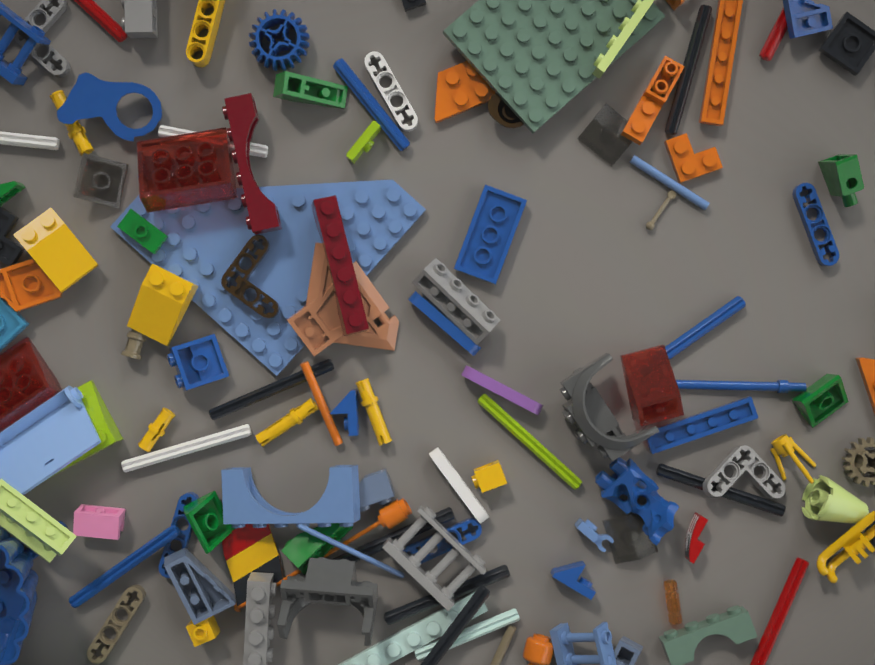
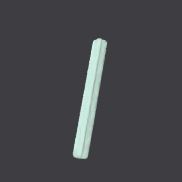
[414,608,520,661]

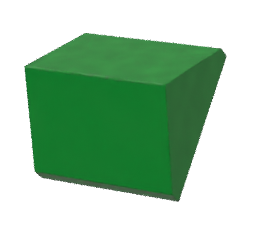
[792,374,849,428]
[183,491,235,554]

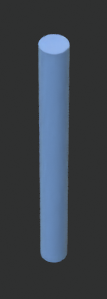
[629,155,710,210]

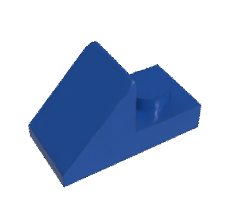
[330,389,359,436]
[550,561,596,600]

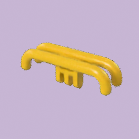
[816,511,875,583]

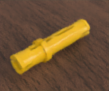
[50,90,94,156]
[355,378,392,446]
[255,398,319,447]

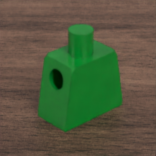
[818,154,864,207]

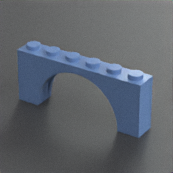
[221,465,360,528]

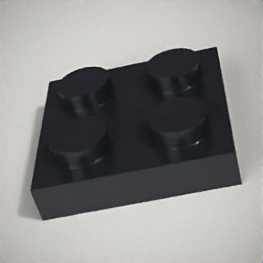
[818,12,875,76]

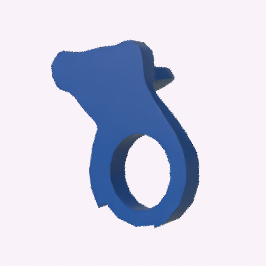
[57,72,162,142]

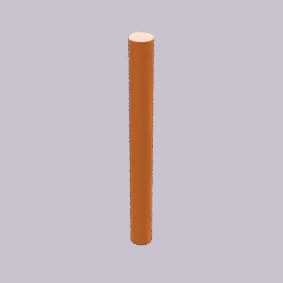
[300,361,343,446]

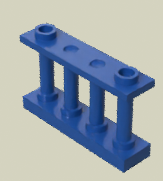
[0,2,51,85]

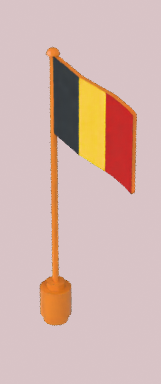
[222,498,412,612]

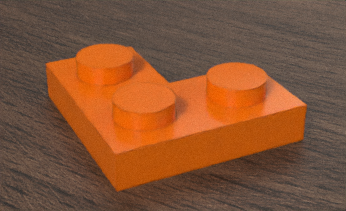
[664,133,723,184]

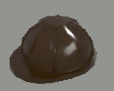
[488,93,524,129]

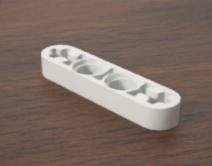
[364,51,418,132]
[429,447,489,524]

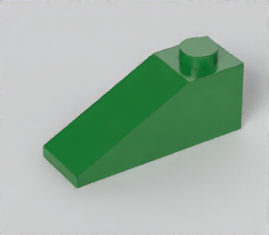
[273,71,348,109]
[281,523,353,575]

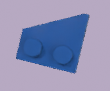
[783,0,833,39]

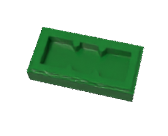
[117,209,169,254]

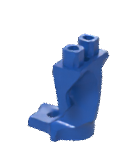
[595,457,679,545]

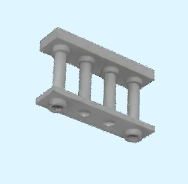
[382,505,486,611]

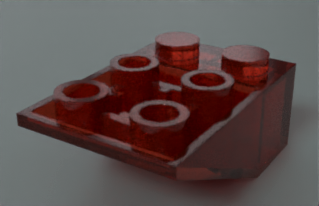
[620,345,684,426]

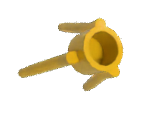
[770,434,816,484]

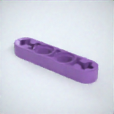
[461,365,544,415]

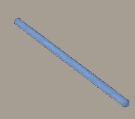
[298,524,405,578]

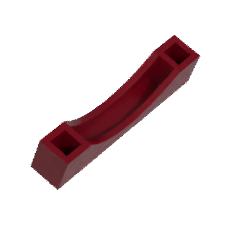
[222,93,282,235]
[311,195,369,336]

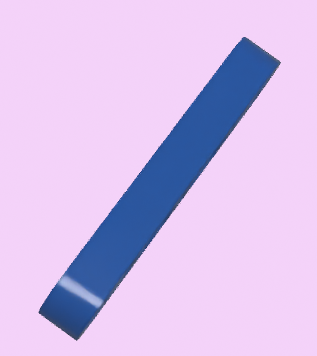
[792,183,839,266]
[408,291,481,356]
[159,492,199,578]
[404,518,482,564]

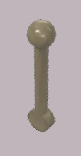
[646,190,676,230]

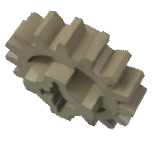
[842,437,875,487]

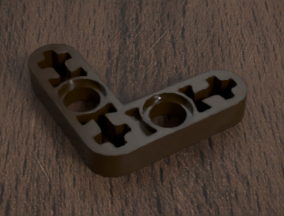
[221,235,279,318]

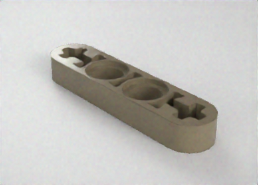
[87,584,146,664]

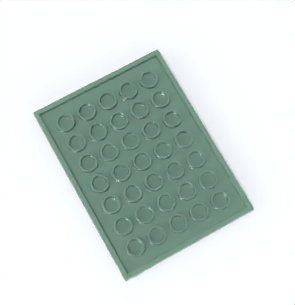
[443,0,665,134]

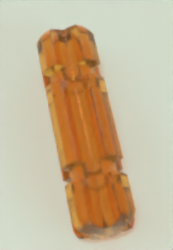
[664,580,682,625]

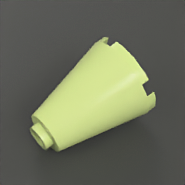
[802,475,869,524]

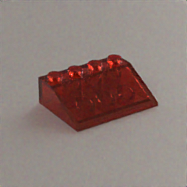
[137,127,237,213]
[0,337,62,432]

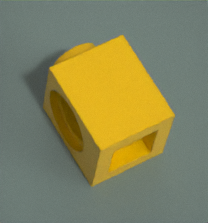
[471,460,507,493]
[186,615,221,647]

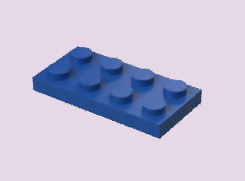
[454,185,527,285]

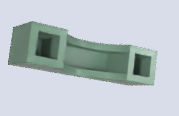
[659,605,758,665]

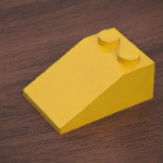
[13,208,99,293]
[127,264,199,346]

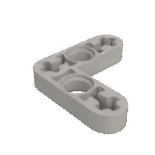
[14,0,71,78]
[703,445,786,499]

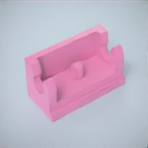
[73,504,126,540]

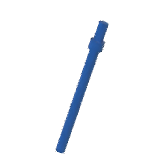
[670,380,807,394]

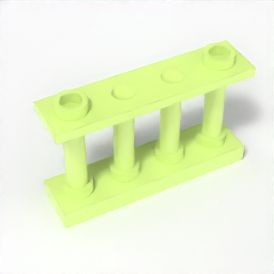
[0,479,76,563]

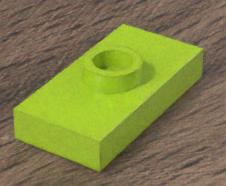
[346,121,382,164]

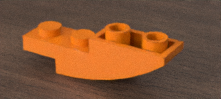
[620,55,685,145]

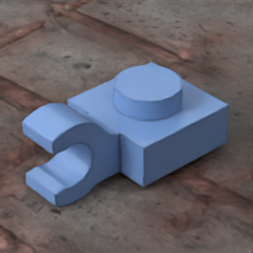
[574,518,614,552]

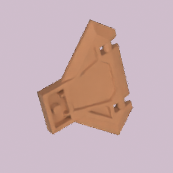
[287,242,399,356]

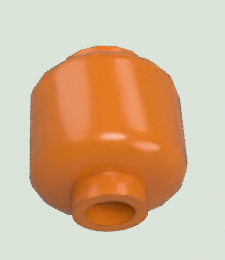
[523,633,554,665]

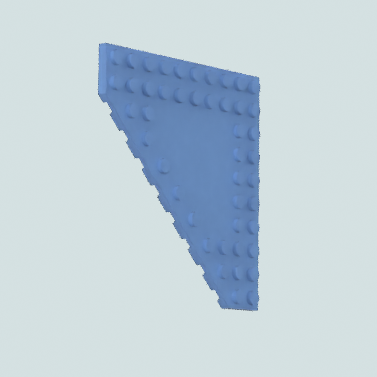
[110,180,426,376]

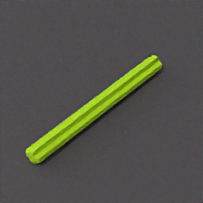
[477,393,582,490]

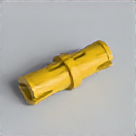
[138,407,175,452]

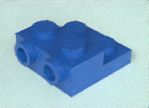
[167,334,229,392]

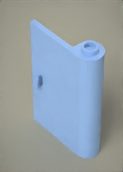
[0,386,101,495]

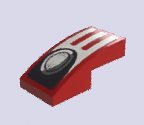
[685,512,708,564]

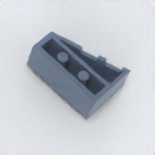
[164,547,236,625]

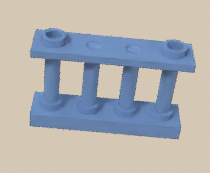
[549,622,617,665]

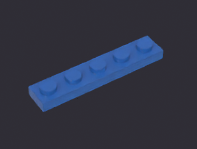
[646,396,759,454]

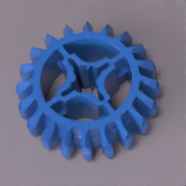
[249,9,310,71]

